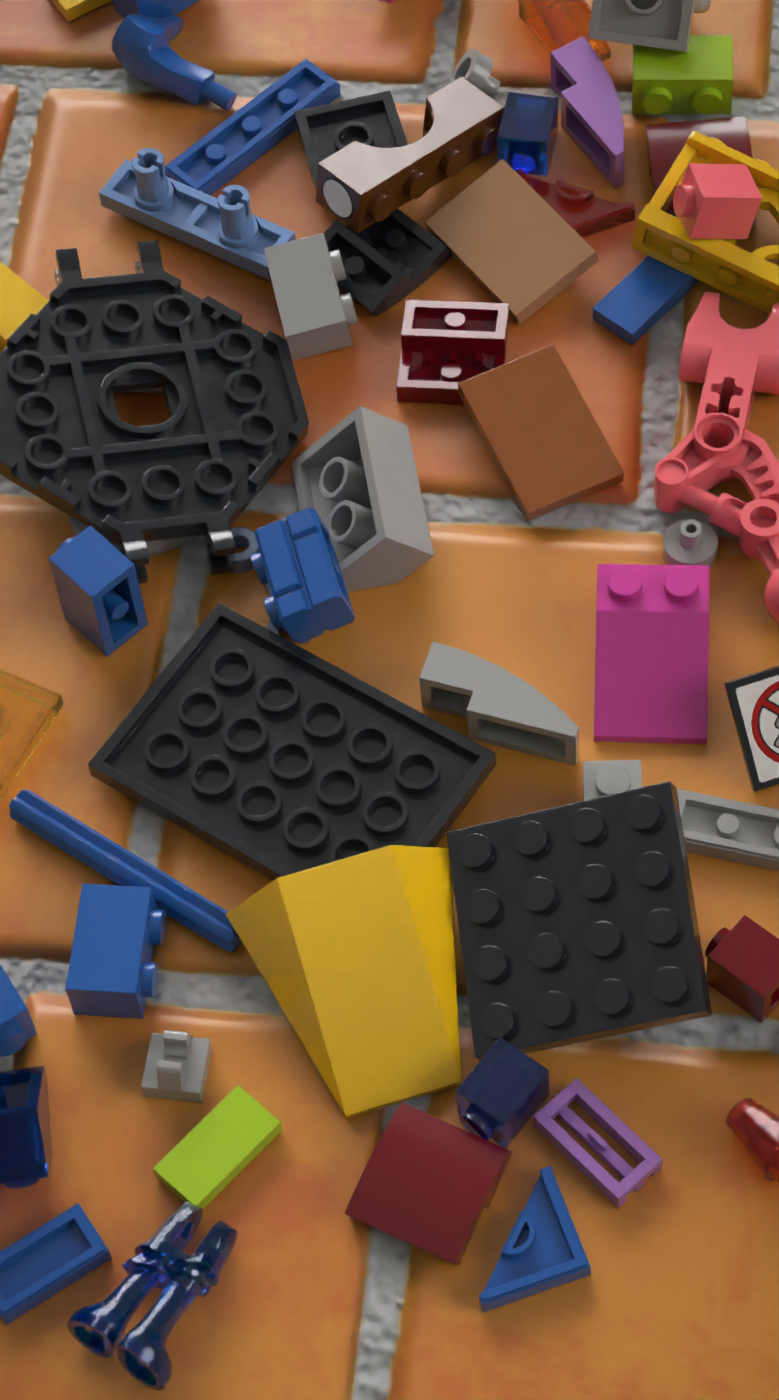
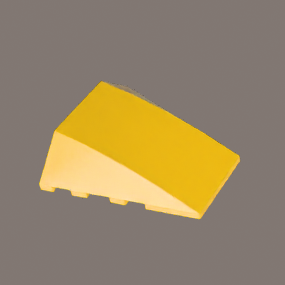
[226,845,462,1119]

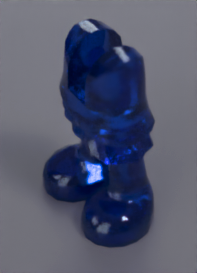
[66,1201,238,1390]

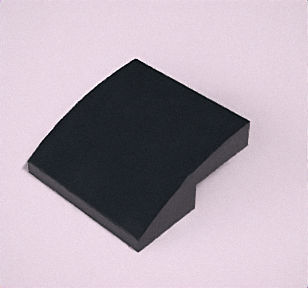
[324,208,452,316]

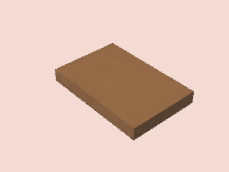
[425,159,599,325]

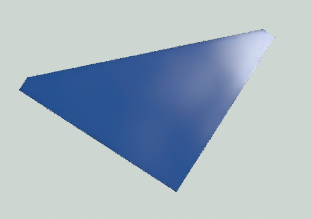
[479,1166,591,1312]

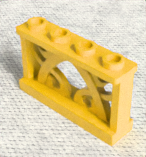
[631,131,779,314]

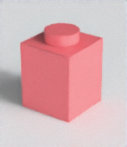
[673,164,762,239]

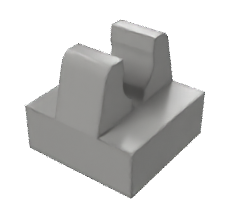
[141,1030,212,1103]

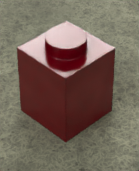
[705,915,779,1023]

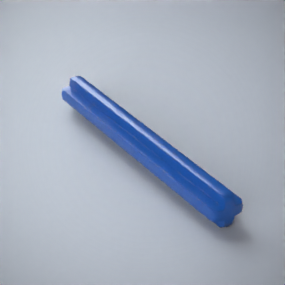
[9,789,242,952]

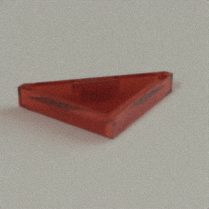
[515,169,635,238]

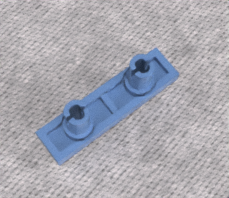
[99,148,296,280]

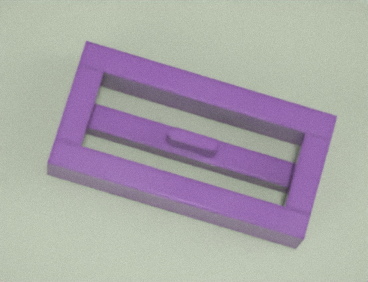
[533,1078,662,1208]

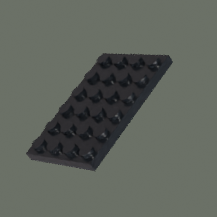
[88,602,496,880]

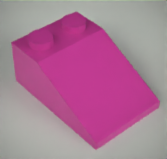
[594,564,709,744]

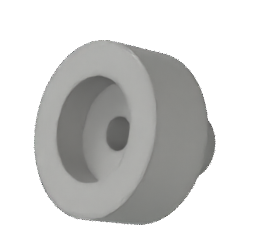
[449,49,500,98]
[663,518,718,569]

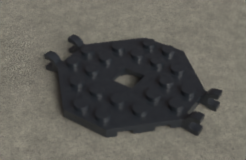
[0,240,309,584]

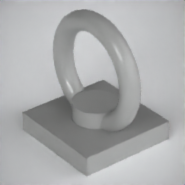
[587,0,711,52]

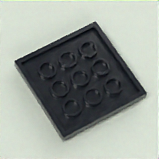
[447,781,712,1063]

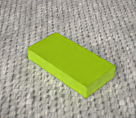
[153,1085,283,1214]

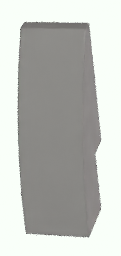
[419,641,579,766]

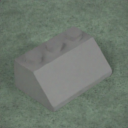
[291,406,434,592]

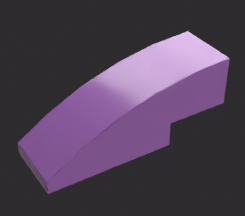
[550,36,624,189]

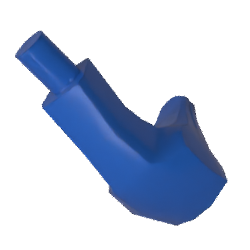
[112,14,237,111]

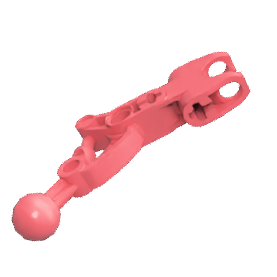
[654,292,779,625]

